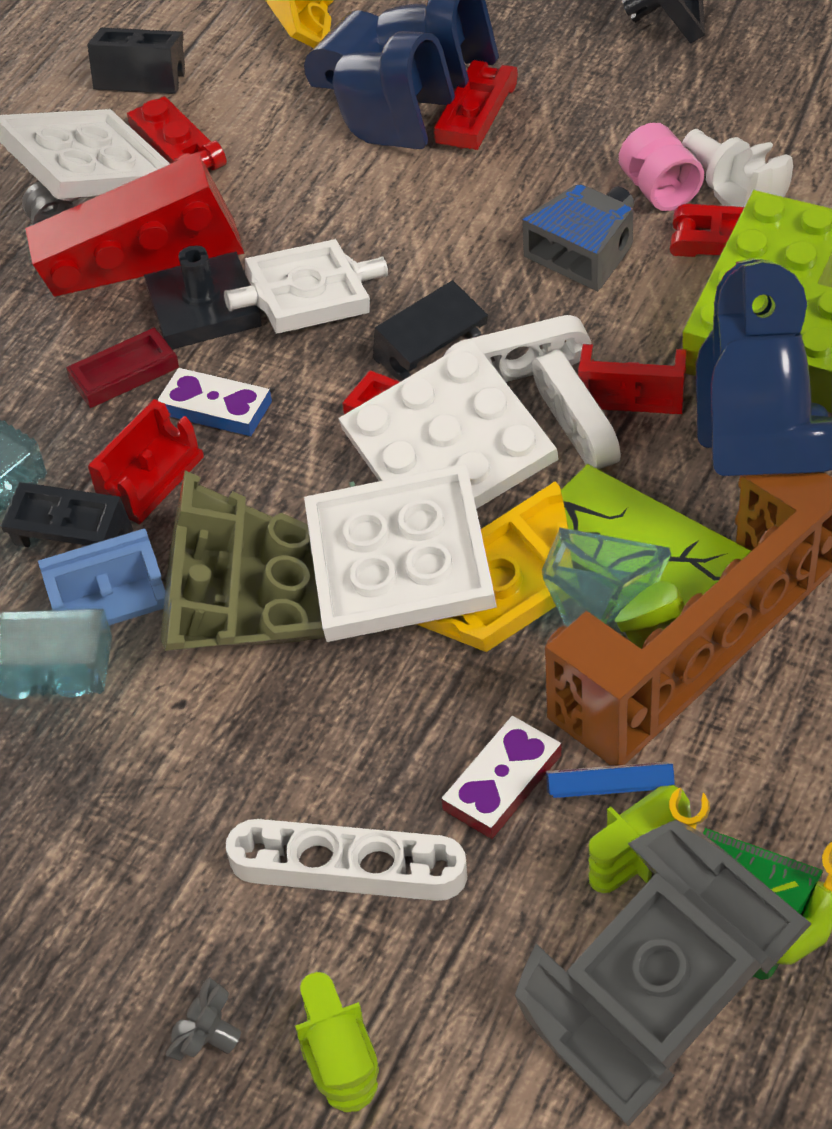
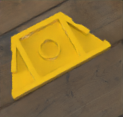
[416,481,580,652]

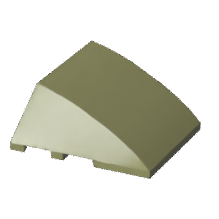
[160,470,325,651]

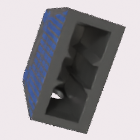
[522,184,634,292]

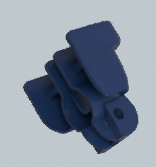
[304,0,499,149]
[696,258,832,476]

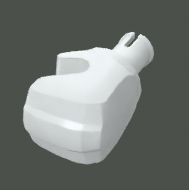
[682,129,793,207]

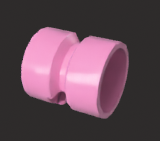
[619,123,704,211]

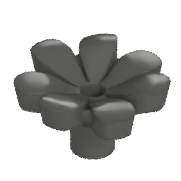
[166,977,241,1061]

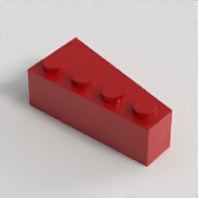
[25,152,245,297]

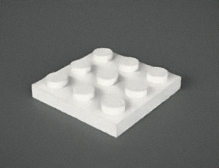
[0,109,170,201]
[339,340,559,509]
[304,463,497,642]

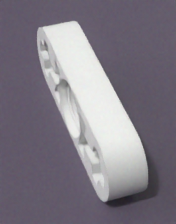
[444,315,591,382]
[532,350,621,469]

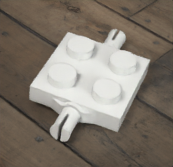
[224,239,388,334]

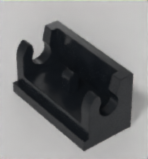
[87,27,185,94]
[373,280,488,382]
[1,482,134,547]

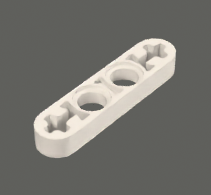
[226,819,467,901]

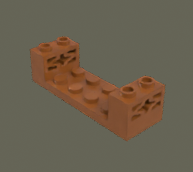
[545,472,832,766]

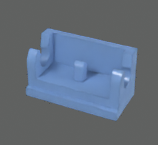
[38,528,165,640]

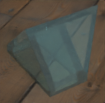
[542,527,671,632]

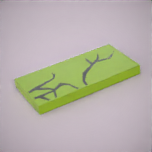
[561,464,751,606]

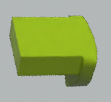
[615,581,684,648]

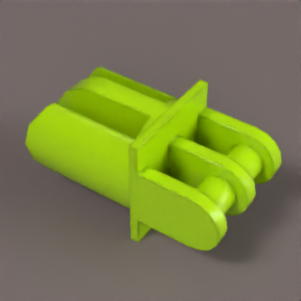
[589,785,691,893]
[295,972,379,1112]

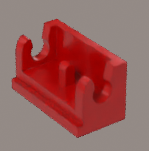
[578,344,687,415]
[88,399,204,524]

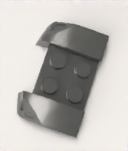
[515,820,811,1127]

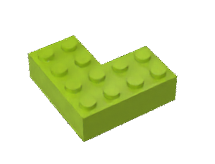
[682,190,832,413]

